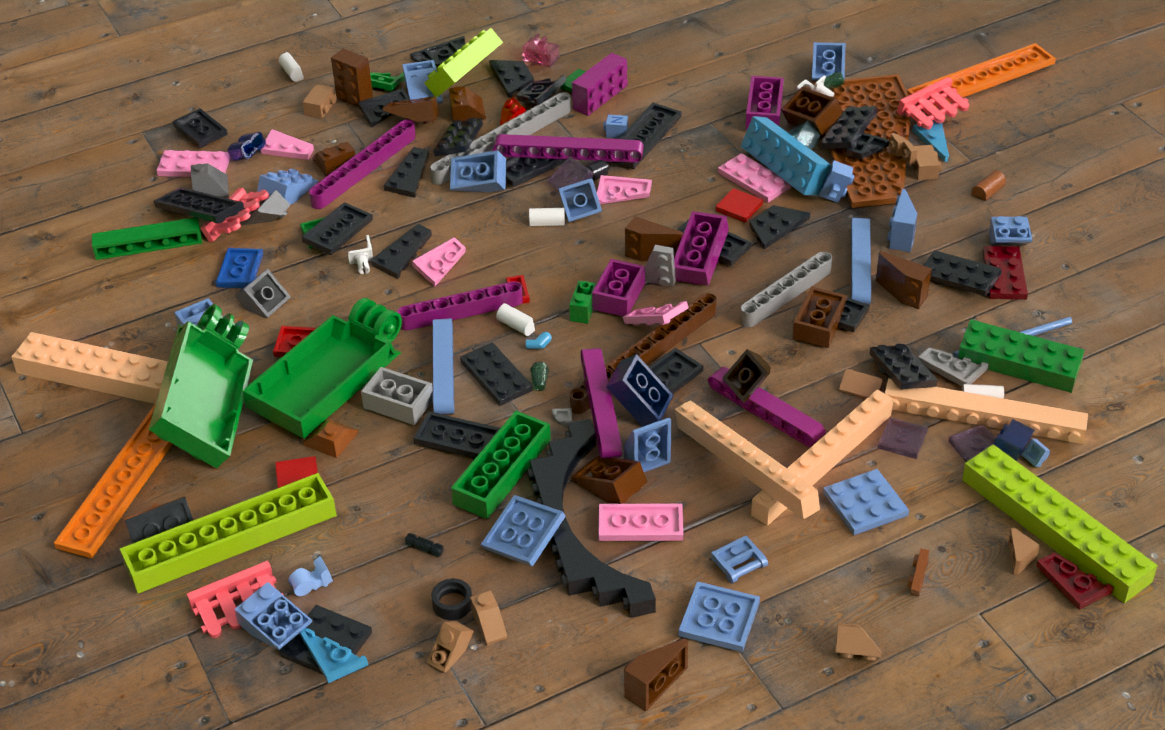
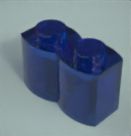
[227,132,266,161]

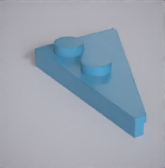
[912,120,949,162]
[299,628,368,683]

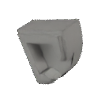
[552,408,572,427]

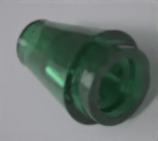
[824,72,844,89]
[530,362,549,391]

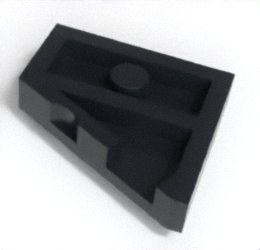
[846,132,890,159]

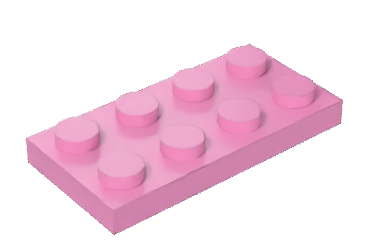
[157,150,231,177]
[718,153,791,203]
[599,504,683,541]

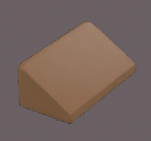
[839,369,883,399]

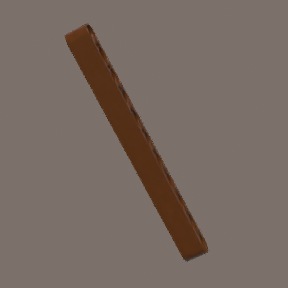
[569,293,717,414]

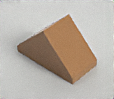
[1008,528,1040,575]

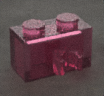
[522,34,559,68]

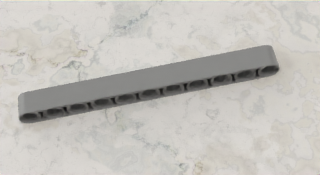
[430,93,571,185]

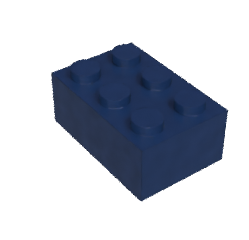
[606,354,674,427]

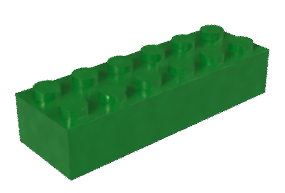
[958,319,1085,393]
[451,410,551,519]

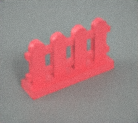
[897,77,969,129]
[200,187,269,242]
[187,561,284,638]

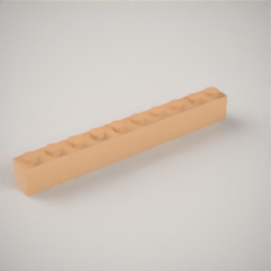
[885,378,1088,444]
[751,390,893,526]
[675,400,820,520]

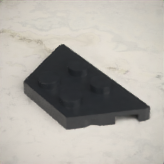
[410,36,465,68]
[489,60,534,98]
[516,75,566,105]
[749,205,810,249]

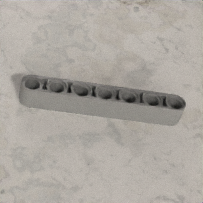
[740,252,832,327]

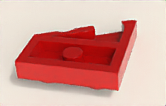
[500,97,526,126]

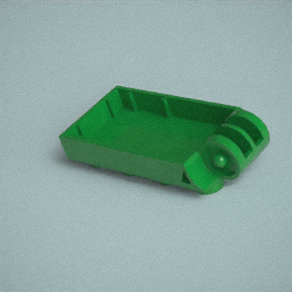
[242,298,402,439]
[148,304,253,468]

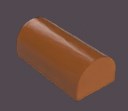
[971,170,1006,201]

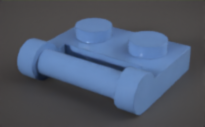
[711,535,768,583]

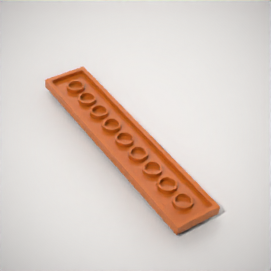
[907,43,1056,107]
[54,403,172,558]

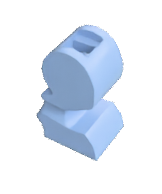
[288,556,333,596]

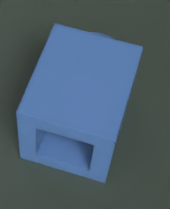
[603,114,628,139]

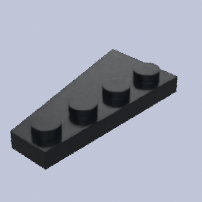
[384,147,429,198]
[371,224,432,279]

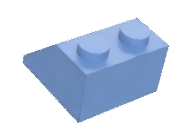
[559,178,602,222]

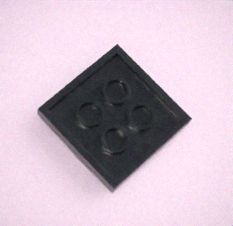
[280,605,372,680]

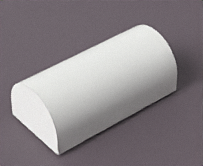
[279,52,304,82]
[529,208,565,226]
[496,303,535,336]
[962,384,1004,399]

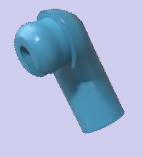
[526,332,552,349]

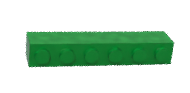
[92,218,203,260]

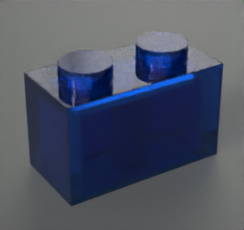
[993,419,1035,461]

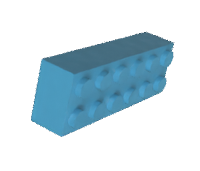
[740,116,831,196]

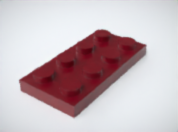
[982,246,1028,300]

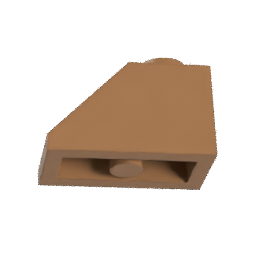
[470,590,508,646]

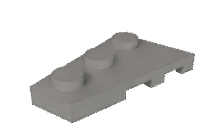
[645,245,676,287]
[918,348,988,386]

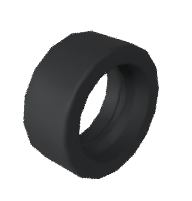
[431,578,472,620]

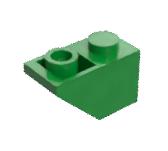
[569,281,596,324]

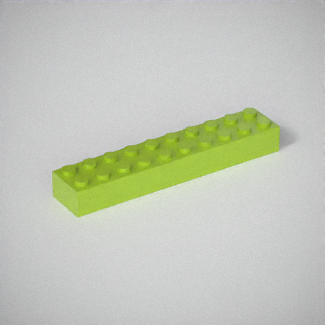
[962,444,1158,604]
[120,473,337,594]

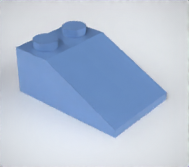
[812,42,846,81]
[450,150,506,192]
[624,418,671,472]

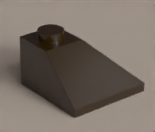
[722,349,771,403]

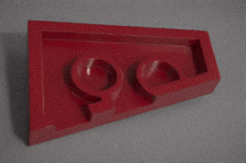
[1036,552,1114,610]

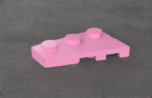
[260,129,314,160]
[597,175,652,204]
[412,237,466,287]
[623,301,689,326]

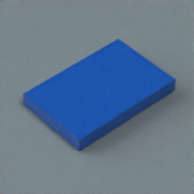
[216,248,263,288]

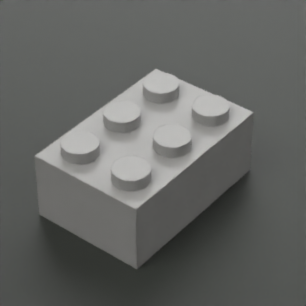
[361,367,433,425]

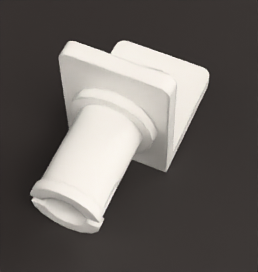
[796,76,835,97]
[348,235,373,274]

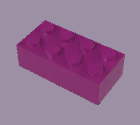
[572,53,628,116]
[746,76,784,130]
[674,211,729,286]

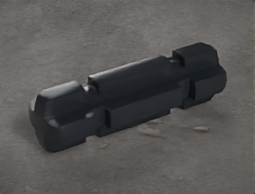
[405,533,444,557]

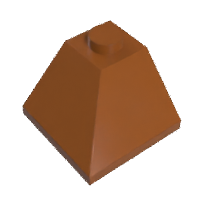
[303,418,358,458]

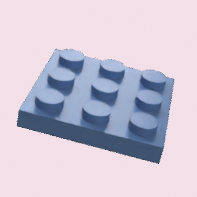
[823,469,909,535]
[481,495,566,567]
[678,581,760,652]

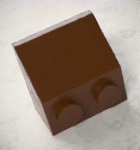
[449,86,486,121]
[312,141,355,177]

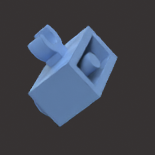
[819,161,854,203]

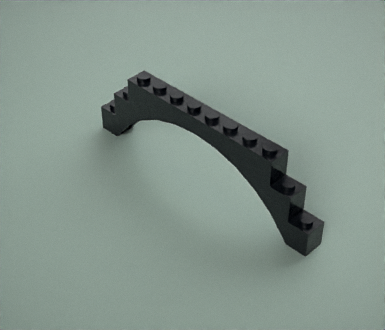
[527,418,656,618]

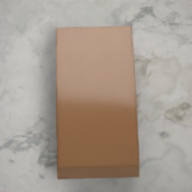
[889,133,918,165]

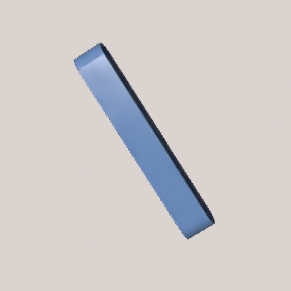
[851,218,871,305]
[433,318,454,415]

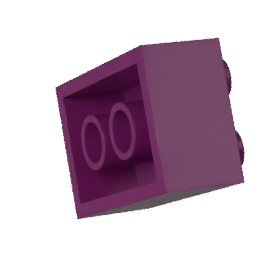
[592,259,645,317]

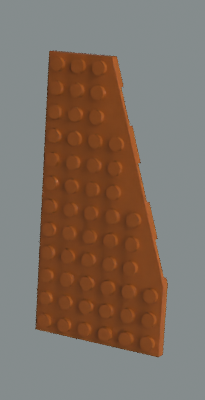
[804,74,910,208]

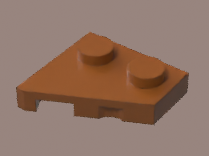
[907,548,929,596]

